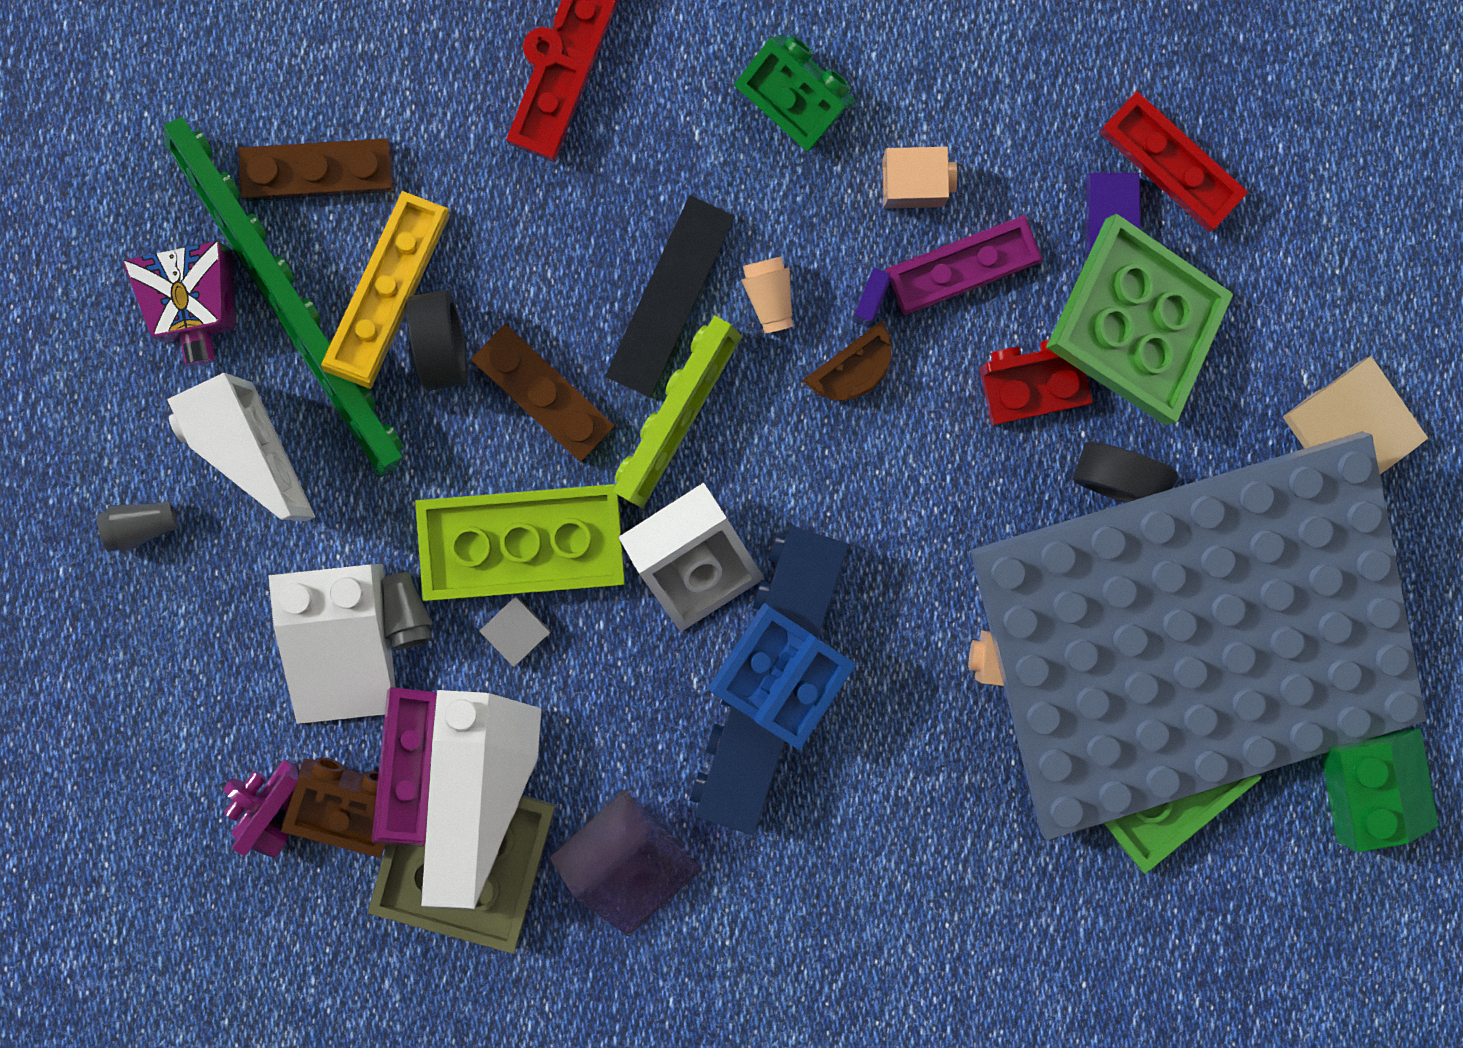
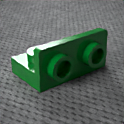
[733,34,856,152]

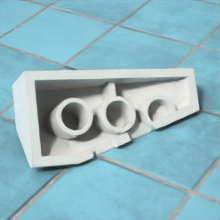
[421,690,541,910]

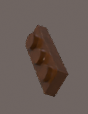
[238,138,395,201]
[471,323,615,463]

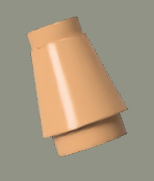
[741,256,793,333]

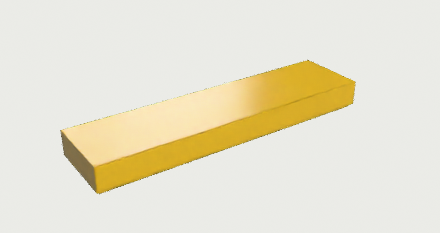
[321,191,450,389]

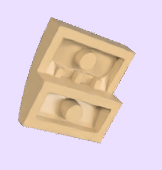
[1283,356,1428,474]

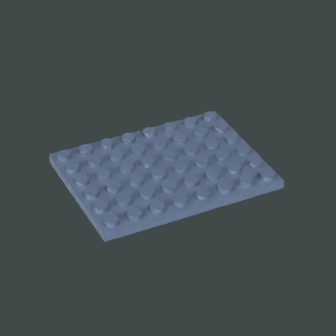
[970,431,1426,841]

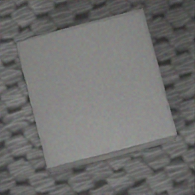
[479,596,552,667]

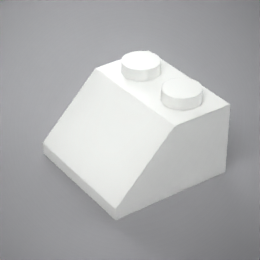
[619,483,765,632]

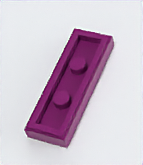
[884,215,1043,317]
[371,687,437,847]

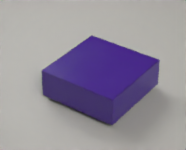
[851,268,891,327]

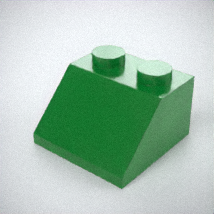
[1321,727,1439,852]

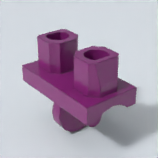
[223,759,298,858]

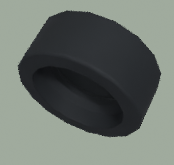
[407,290,468,391]
[1073,442,1177,503]

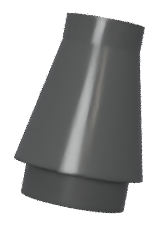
[97,500,179,554]
[381,572,434,650]

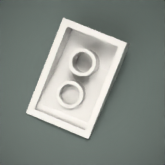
[167,373,315,521]
[268,564,396,724]

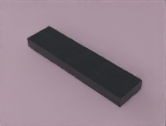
[605,195,735,398]

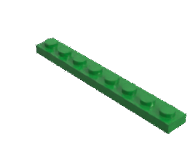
[164,116,403,478]

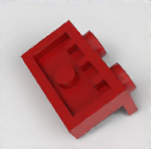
[979,339,1092,426]

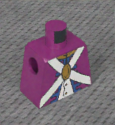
[123,241,236,366]

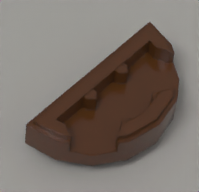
[802,320,891,401]

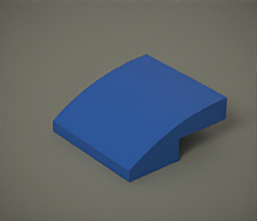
[708,603,856,750]

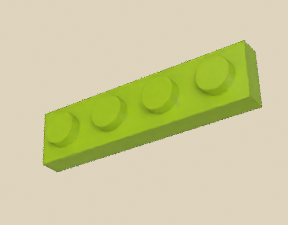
[612,315,742,509]

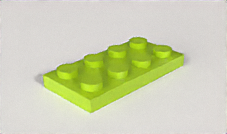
[415,484,626,601]

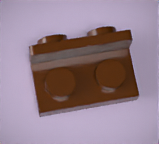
[281,757,386,858]

